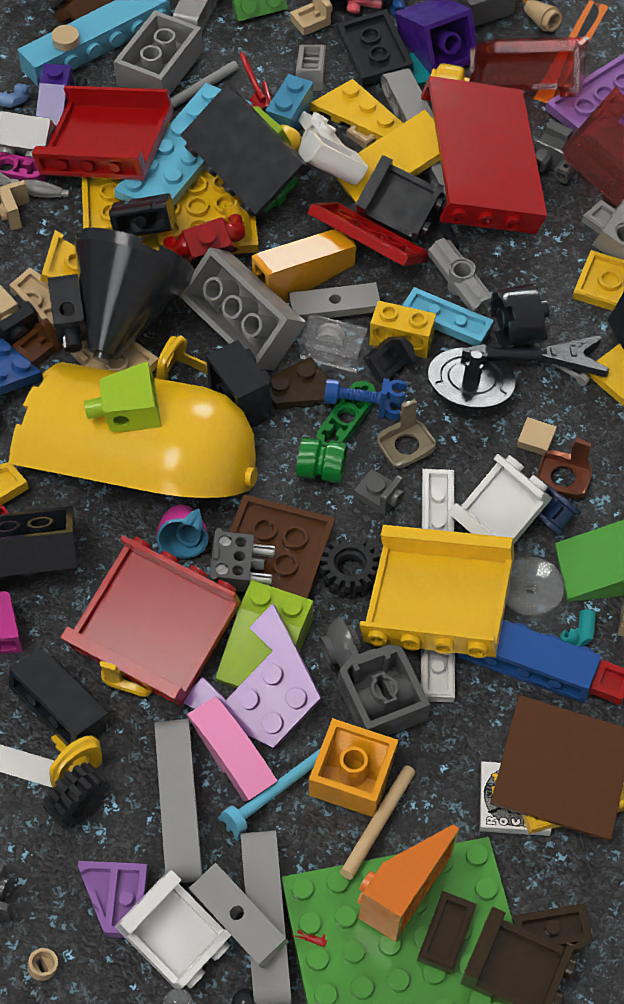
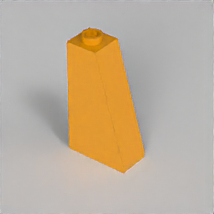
[252,229,357,303]

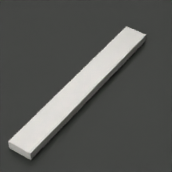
[420,469,455,702]

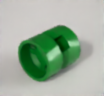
[296,437,347,484]

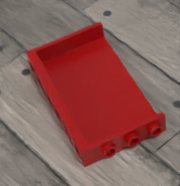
[421,76,547,234]

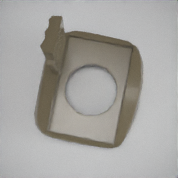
[376,399,436,468]

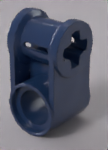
[538,478,582,536]

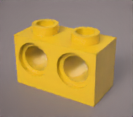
[369,300,436,358]

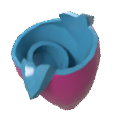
[156,504,209,559]

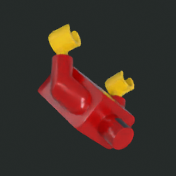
[156,200,245,266]

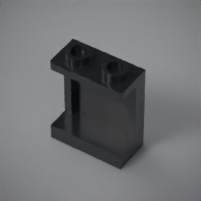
[356,155,446,243]

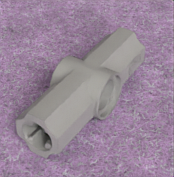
[428,238,492,316]

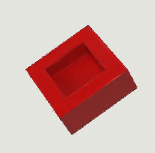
[589,660,624,705]

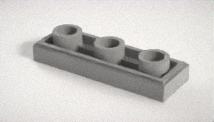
[289,282,380,321]
[189,863,289,968]

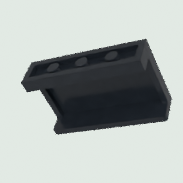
[180,84,312,218]

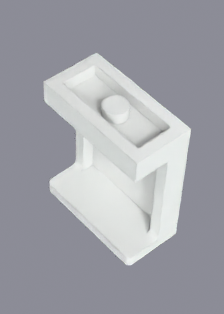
[448,454,552,544]
[114,870,231,990]

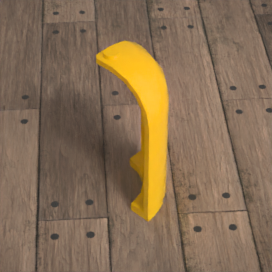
[9,362,258,498]

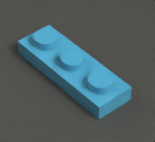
[402,287,494,346]

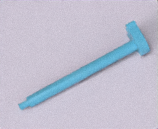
[218,748,321,842]

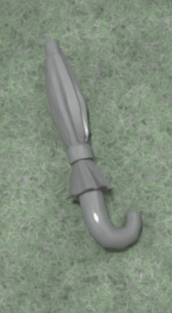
[0,172,70,198]

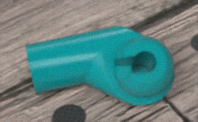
[560,609,596,646]

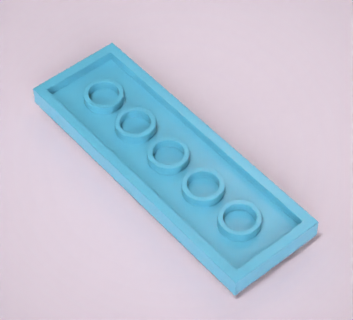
[114,83,253,206]

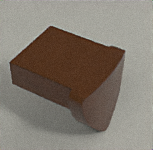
[12,318,62,367]

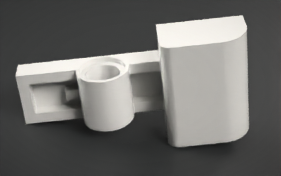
[298,111,369,185]

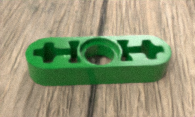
[317,381,376,447]

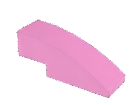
[186,696,277,802]

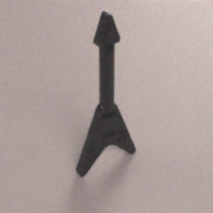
[462,336,609,377]

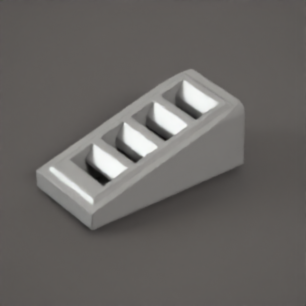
[296,45,326,91]

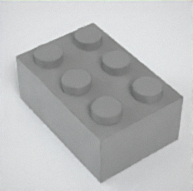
[114,10,203,95]

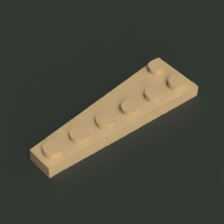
[9,268,159,372]

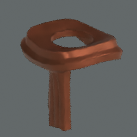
[536,437,592,499]

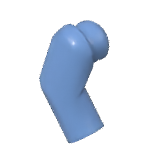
[0,83,30,108]

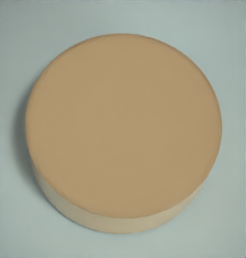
[52,25,80,51]

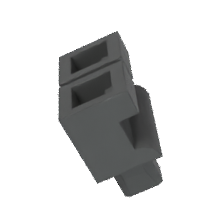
[534,120,598,184]

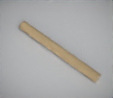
[340,765,415,880]

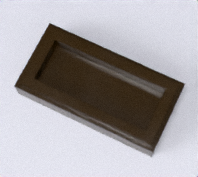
[417,891,477,975]

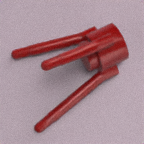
[239,52,272,112]

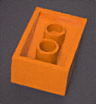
[357,824,460,942]

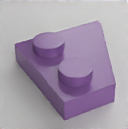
[78,861,148,938]

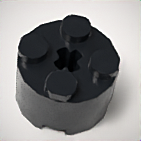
[490,283,550,348]

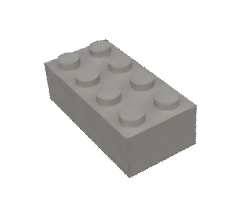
[179,247,307,370]

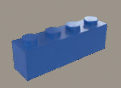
[458,620,601,703]

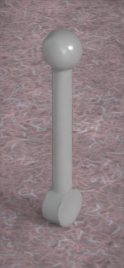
[539,348,590,386]

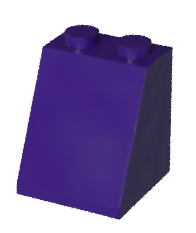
[395,0,480,75]

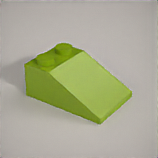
[215,580,313,689]

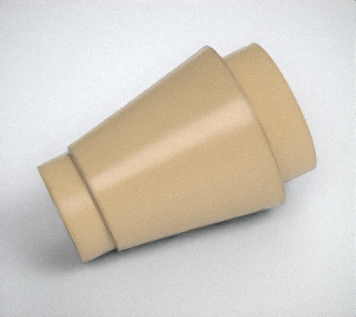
[524,0,562,32]

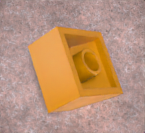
[309,718,398,817]

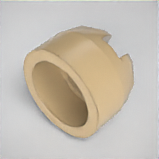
[27,948,58,982]

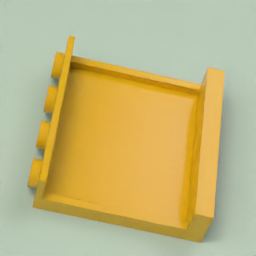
[360,525,515,658]

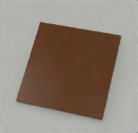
[490,695,624,842]

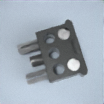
[209,528,275,592]

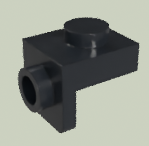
[0,295,37,346]
[363,336,418,382]

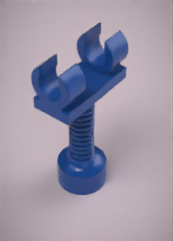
[324,378,407,420]

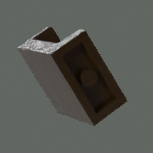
[460,906,577,1004]

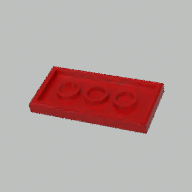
[307,202,429,266]

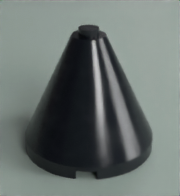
[74,227,194,363]

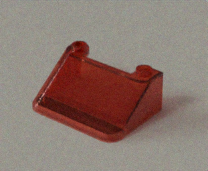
[469,37,589,97]
[563,86,624,206]

